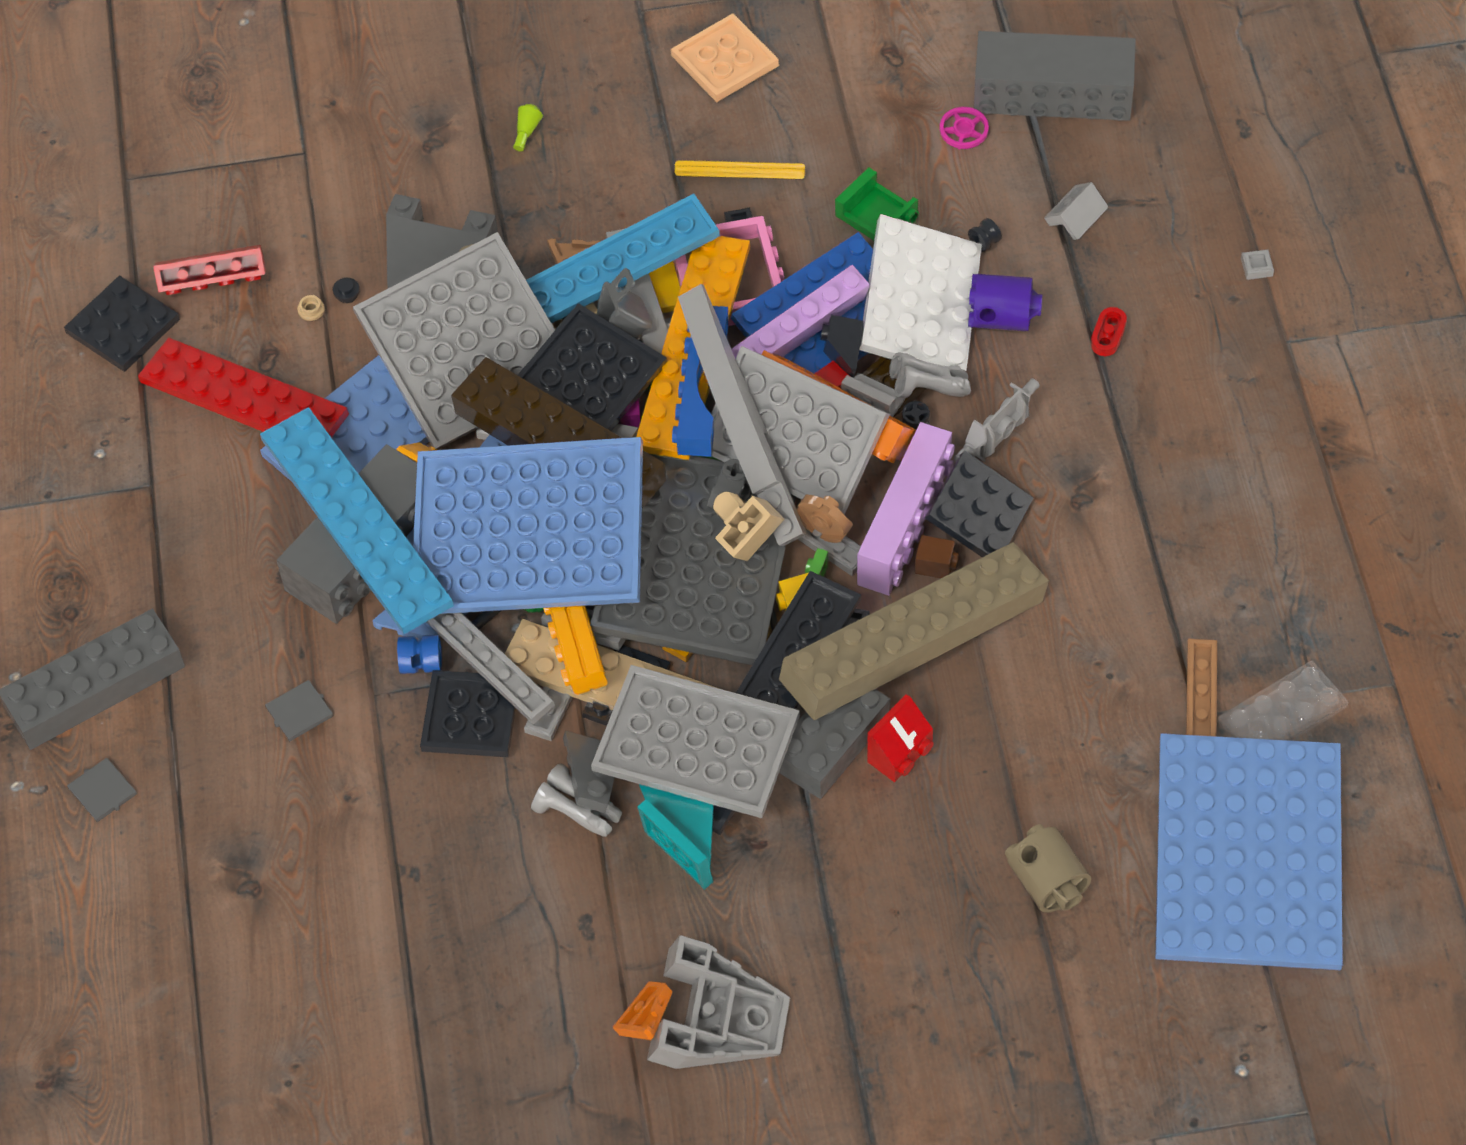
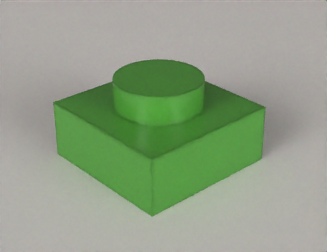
[805,548,828,577]

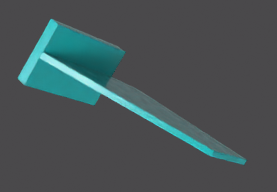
[637,784,714,890]

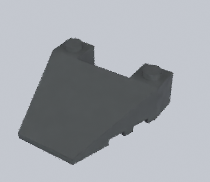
[386,194,498,289]

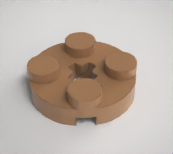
[797,494,853,543]

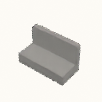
[1044,182,1108,240]
[841,373,905,417]

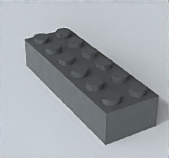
[0,608,185,750]

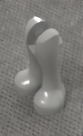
[889,352,971,398]
[531,763,622,837]

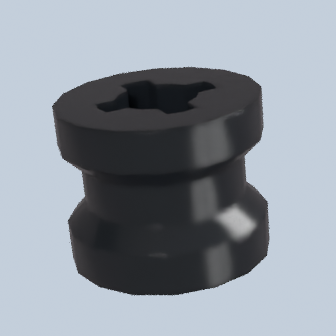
[968,218,1002,252]
[902,401,930,430]

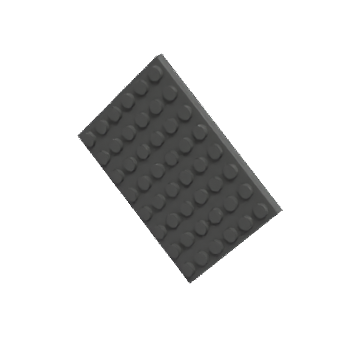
[590,453,796,665]

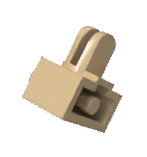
[713,492,784,561]

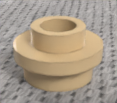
[297,295,325,321]

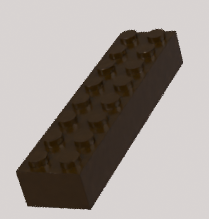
[451,357,666,509]

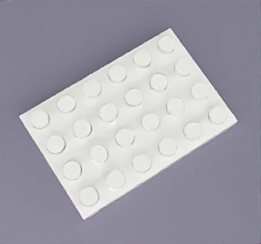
[859,214,982,371]

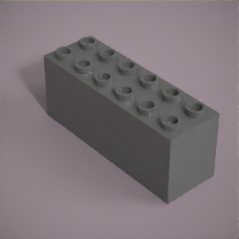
[974,31,1136,121]
[276,444,417,624]

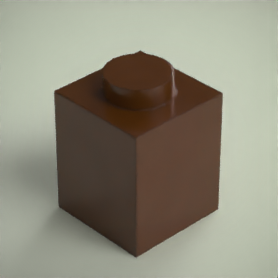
[915,535,959,578]

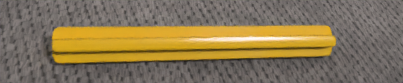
[675,160,805,179]

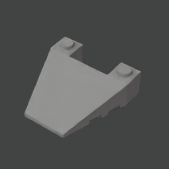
[647,935,790,1069]

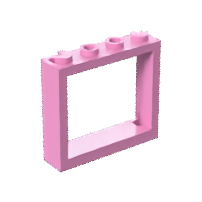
[673,216,784,326]

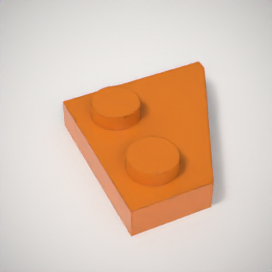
[612,981,673,1040]

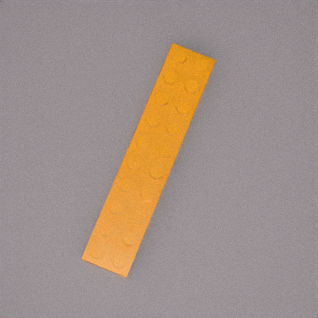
[636,236,750,460]

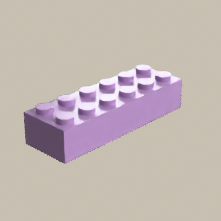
[857,422,955,596]

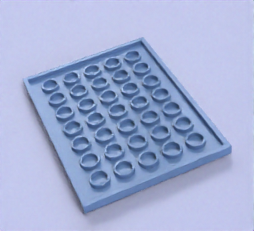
[413,437,643,614]
[1155,734,1342,970]

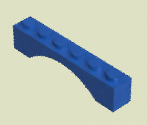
[672,306,729,457]

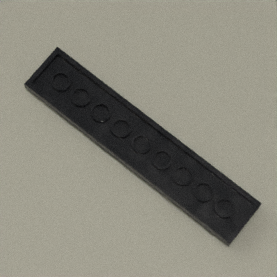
[712,571,861,835]

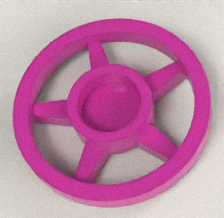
[939,107,989,150]

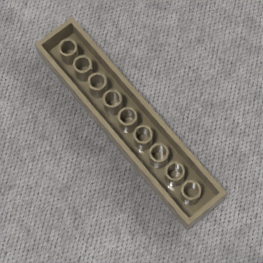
[779,542,1049,720]

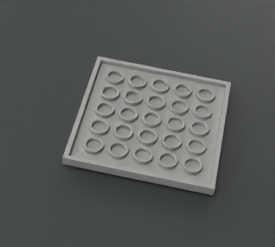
[353,232,555,450]

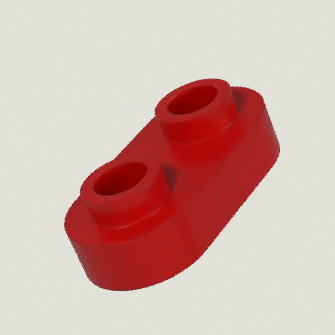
[1091,307,1127,356]

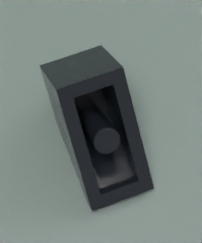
[820,315,863,378]

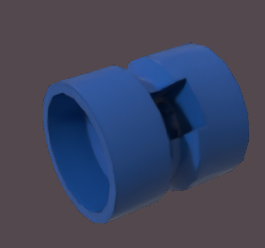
[397,634,442,674]

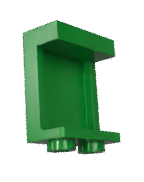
[835,167,919,241]

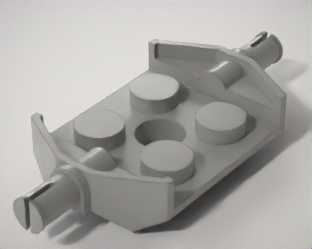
[954,378,1040,462]

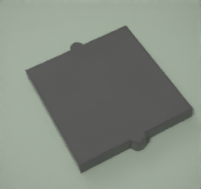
[265,680,333,742]
[67,758,137,822]

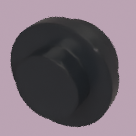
[333,278,360,303]

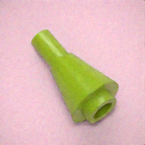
[513,104,543,151]

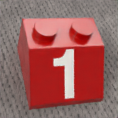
[867,694,934,783]

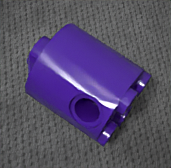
[968,274,1042,331]

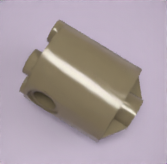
[1005,824,1091,912]

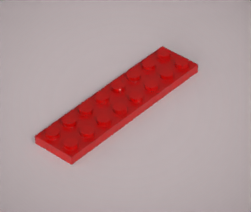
[138,338,349,438]

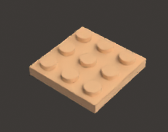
[671,14,779,102]

